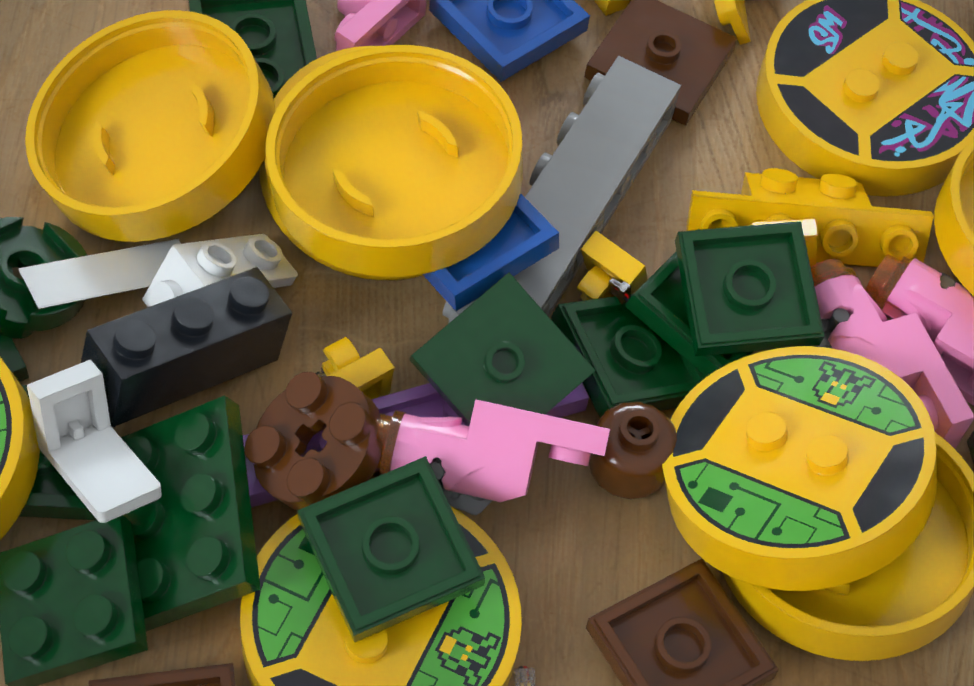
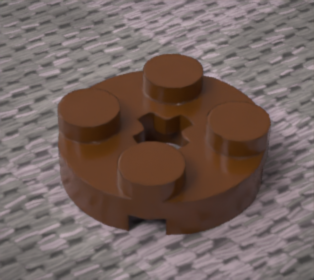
[244,371,383,510]

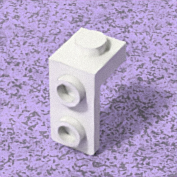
[142,234,298,307]
[27,360,162,523]

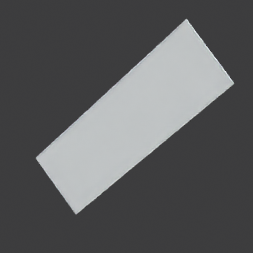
[18,239,181,309]

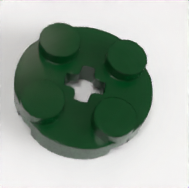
[0,217,88,339]

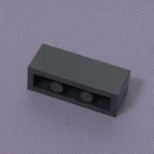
[81,267,292,428]

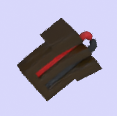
[609,278,631,305]

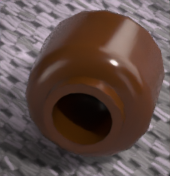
[589,402,677,499]

